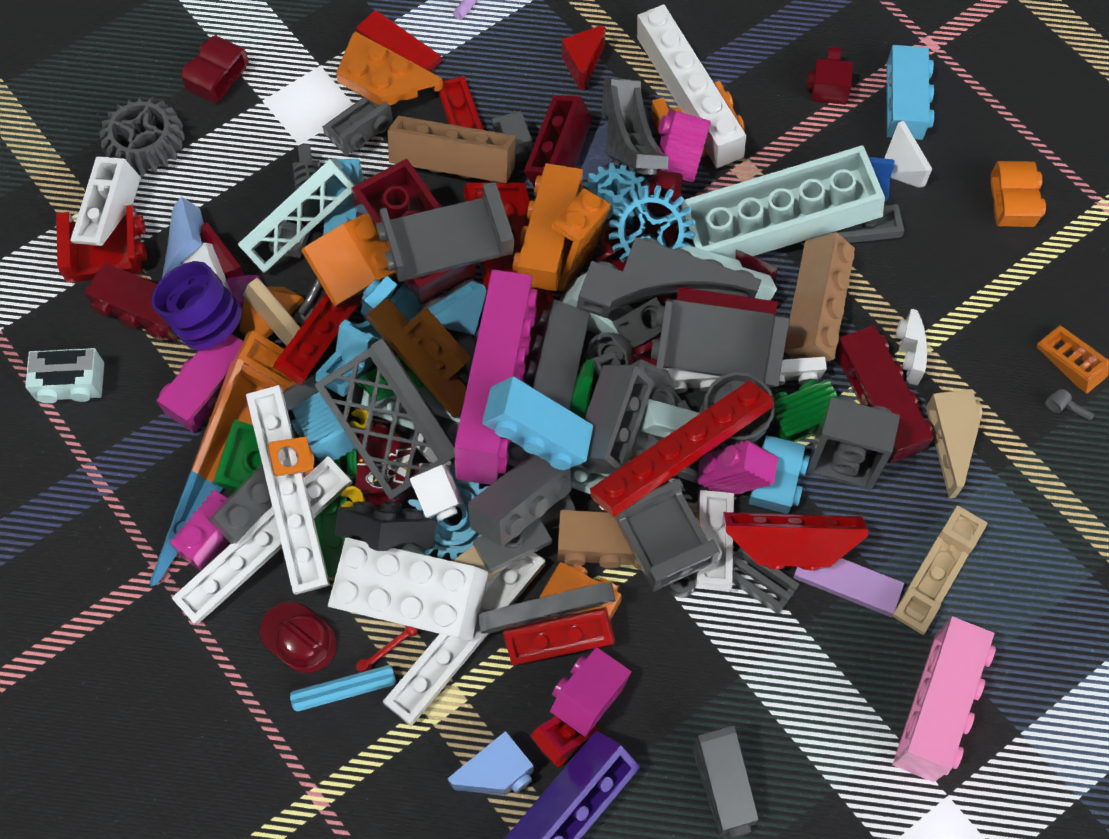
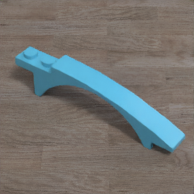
[315,282,421,397]

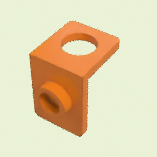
[267,436,314,477]

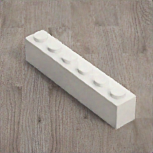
[637,5,746,169]

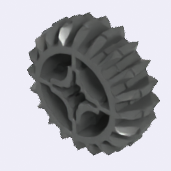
[99,96,185,175]

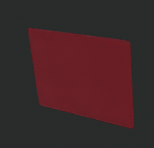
[736,249,777,284]

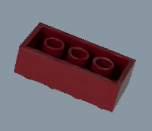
[351,158,475,305]

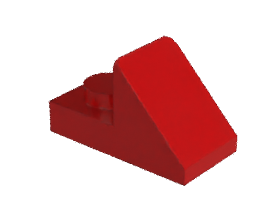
[530,716,600,768]

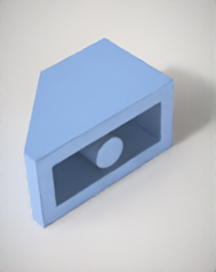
[448,731,534,795]

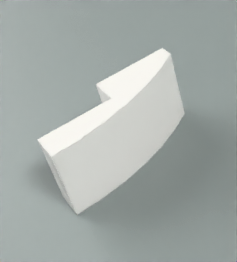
[895,309,927,386]

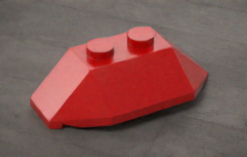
[723,512,868,571]

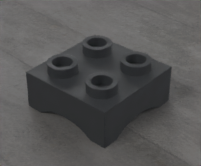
[335,501,437,551]

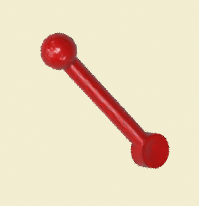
[356,626,419,673]

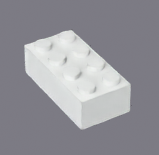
[328,538,488,641]

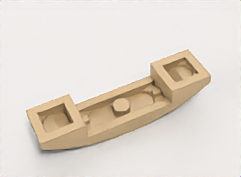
[892,505,988,635]

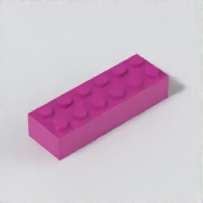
[454,269,537,485]

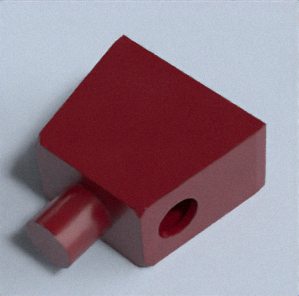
[644,170,683,244]

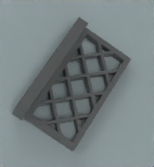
[314,338,455,500]

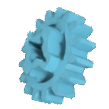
[583,163,649,226]

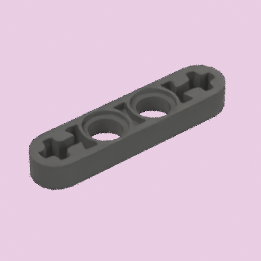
[478,582,616,634]

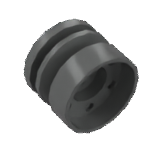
[699,372,775,450]

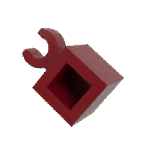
[806,46,853,105]

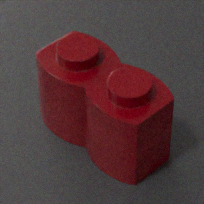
[181,35,249,104]

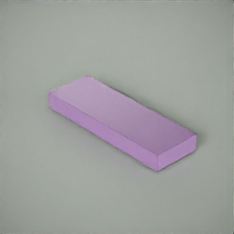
[793,558,904,617]

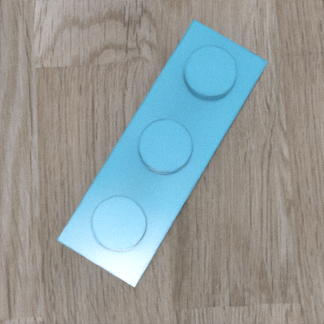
[360,276,397,320]

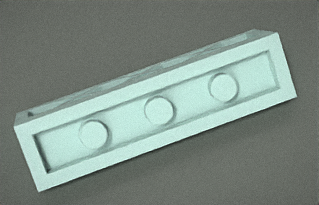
[238,158,355,273]

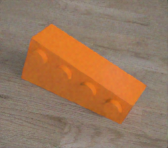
[513,163,583,291]

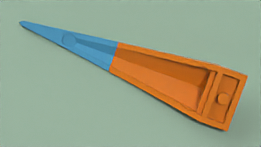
[150,330,295,586]

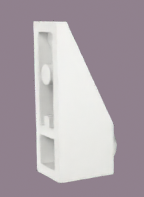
[71,157,141,246]

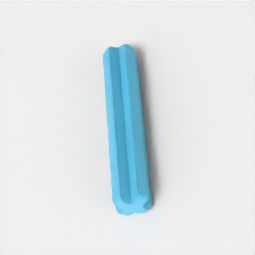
[290,665,396,711]

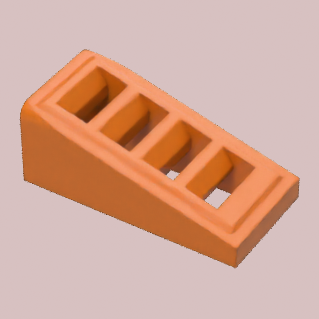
[1037,325,1109,394]

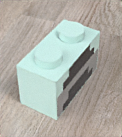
[25,348,104,403]

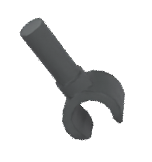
[1045,389,1094,421]

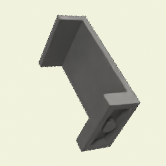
[376,182,514,282]
[651,299,789,386]

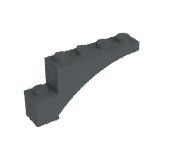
[601,77,669,175]
[577,237,761,318]

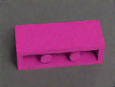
[156,334,243,434]

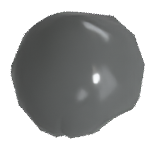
[585,332,635,365]

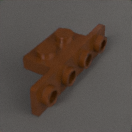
[365,299,472,418]

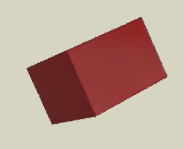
[562,26,606,91]

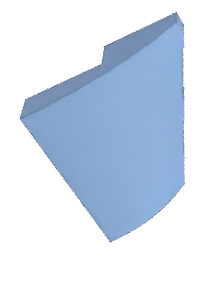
[162,196,204,278]

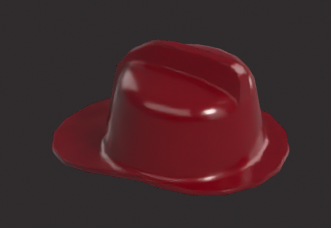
[260,602,337,674]

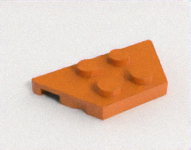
[336,32,443,106]

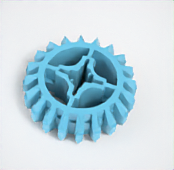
[608,185,695,262]

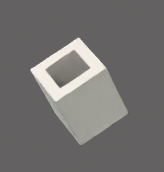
[410,465,464,521]

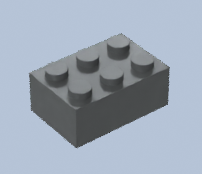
[806,397,900,490]

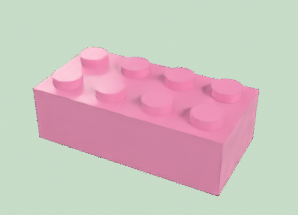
[892,616,996,782]

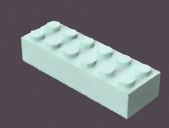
[680,145,885,259]

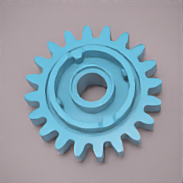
[408,468,489,561]

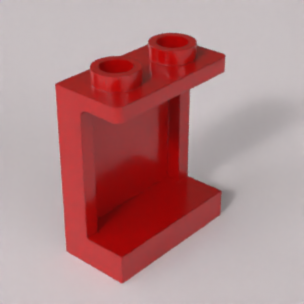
[56,205,147,283]

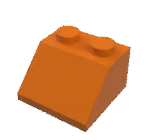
[301,213,395,307]

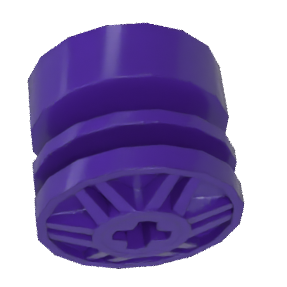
[151,261,242,350]

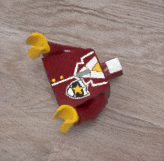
[340,408,432,507]

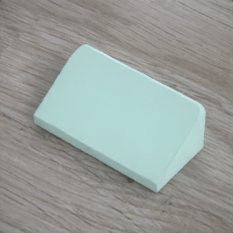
[641,399,700,437]

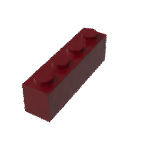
[835,325,934,463]

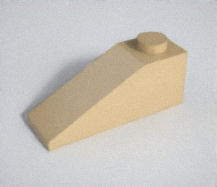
[926,389,982,499]

